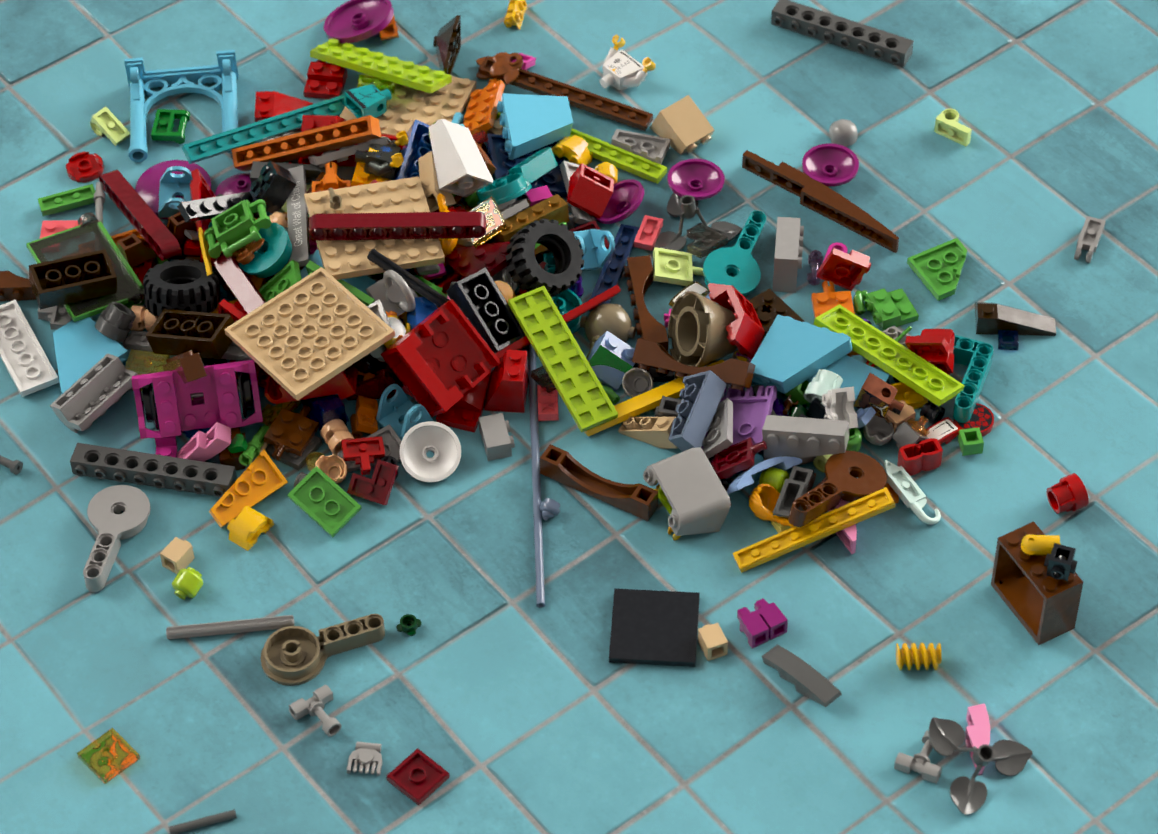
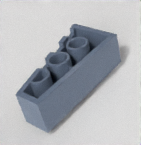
[669,370,727,452]

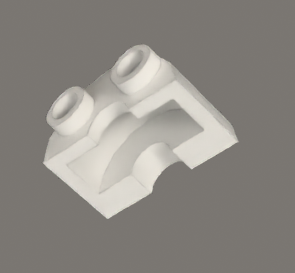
[822,386,858,429]

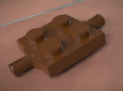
[264,405,319,460]

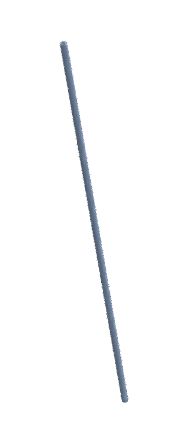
[522,194,545,608]

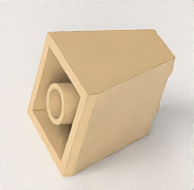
[650,95,715,155]

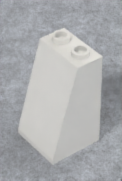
[428,119,493,198]

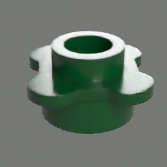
[396,614,422,636]

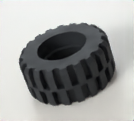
[506,219,584,297]
[143,259,220,317]

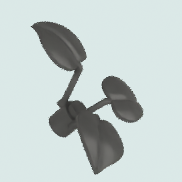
[654,192,742,251]
[928,717,1033,815]

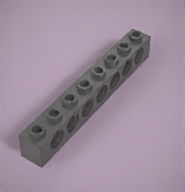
[771,0,914,67]
[70,443,237,498]

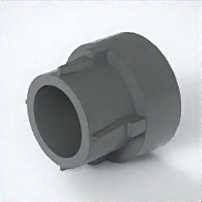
[95,302,136,342]

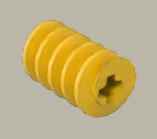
[896,643,942,671]

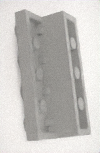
[50,354,138,433]

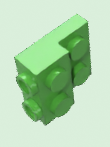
[864,288,919,331]

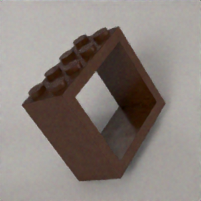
[991,521,1083,645]

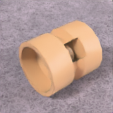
[131,305,158,332]
[320,419,355,456]

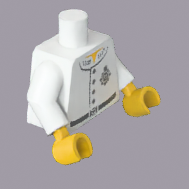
[600,35,656,91]

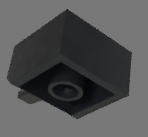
[250,161,297,218]

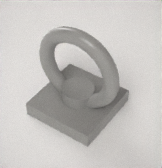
[366,270,418,316]

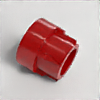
[1046,473,1089,514]

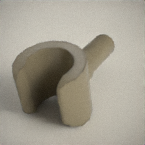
[328,188,342,208]

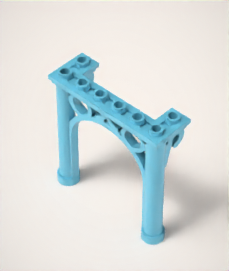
[124,50,239,162]

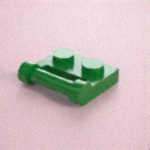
[151,109,190,144]

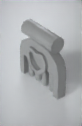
[347,742,383,776]

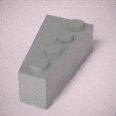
[773,217,804,293]
[762,415,849,460]

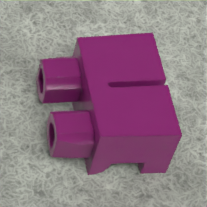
[737,598,788,649]

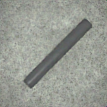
[169,809,237,834]

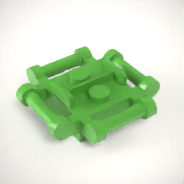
[204,199,271,258]

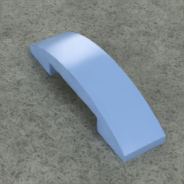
[727,456,803,494]

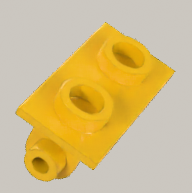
[504,0,527,30]

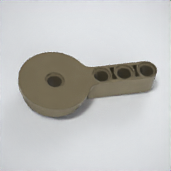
[261,614,385,686]

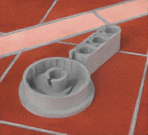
[83,485,150,592]

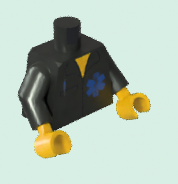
[355,131,408,180]

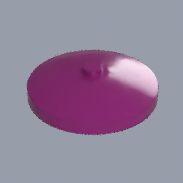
[324,0,394,44]
[135,160,212,219]

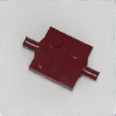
[711,437,767,480]

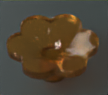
[907,416,930,436]

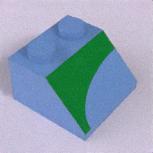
[587,331,635,391]

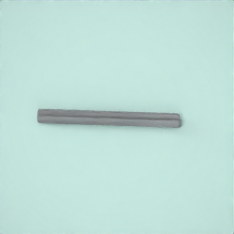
[166,615,294,639]

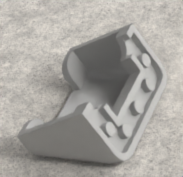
[643,447,730,536]

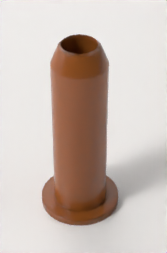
[350,414,363,439]

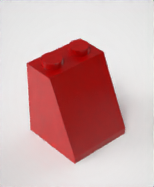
[484,350,529,413]

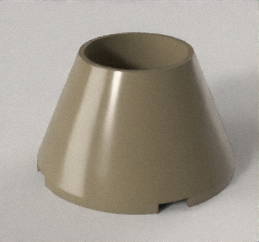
[668,291,737,367]

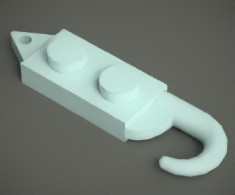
[884,460,941,525]

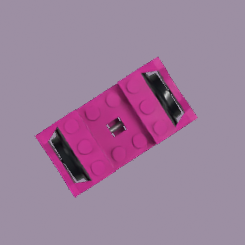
[131,359,263,439]

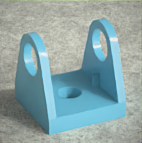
[158,166,192,218]
[574,229,615,271]
[376,384,433,441]

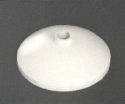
[400,421,461,483]

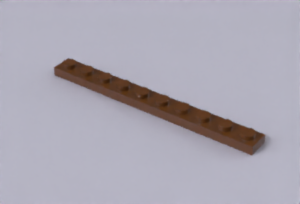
[478,57,653,131]

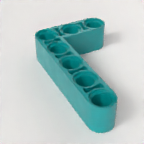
[953,335,994,423]

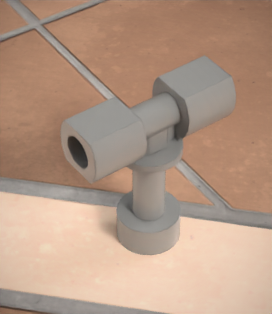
[289,685,342,737]
[894,730,942,783]

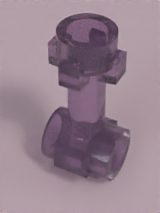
[807,250,823,285]

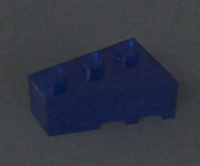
[300,394,349,432]

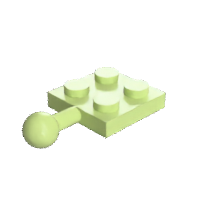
[653,247,704,286]

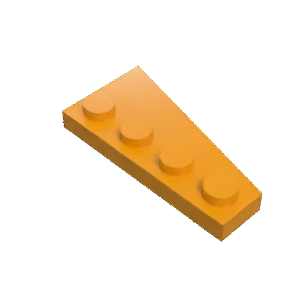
[209,450,288,528]

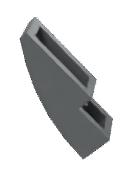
[773,466,815,518]

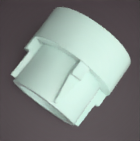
[804,369,843,407]

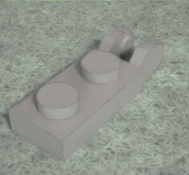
[1074,216,1106,263]

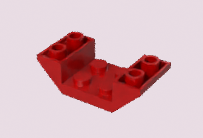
[707,283,765,360]

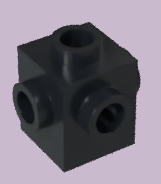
[1044,543,1078,581]

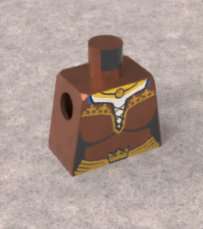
[854,373,905,418]

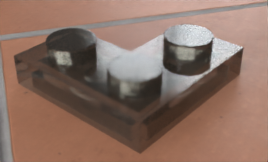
[687,223,728,259]

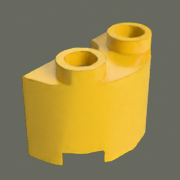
[552,135,593,165]
[227,506,274,551]

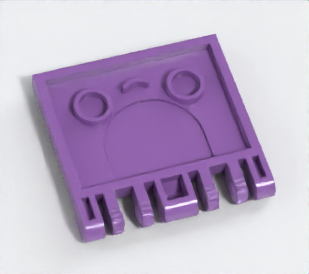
[701,386,777,450]

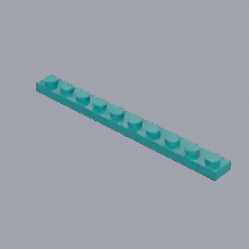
[182,94,345,164]

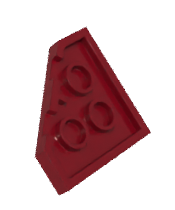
[445,241,510,279]

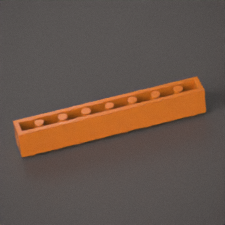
[232,115,381,171]

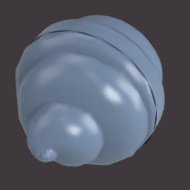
[540,498,560,520]

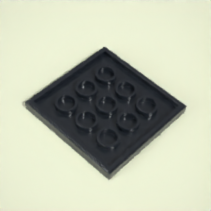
[609,589,700,667]

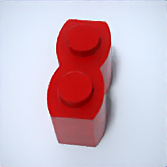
[897,438,943,476]

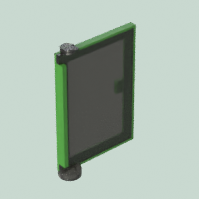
[26,212,144,322]

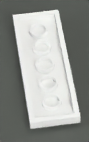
[0,300,59,397]

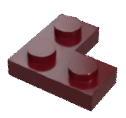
[347,460,399,505]

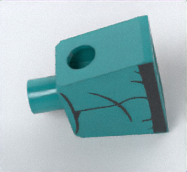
[345,84,392,118]

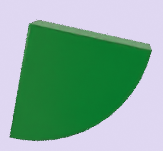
[227,434,248,453]

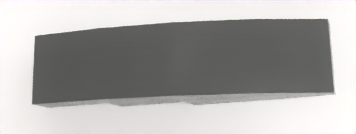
[762,644,841,707]

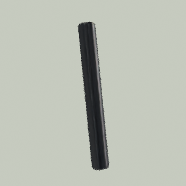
[367,249,449,307]

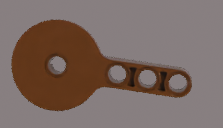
[788,451,887,527]

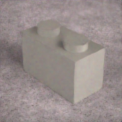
[479,413,515,461]

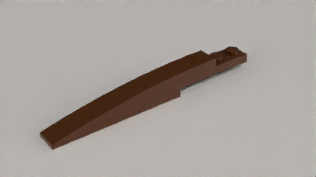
[742,150,899,253]

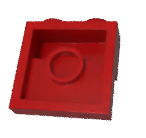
[304,60,348,99]
[816,248,871,291]

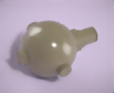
[580,303,636,359]

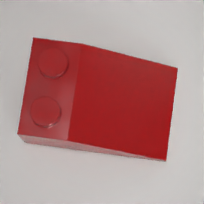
[255,91,313,131]

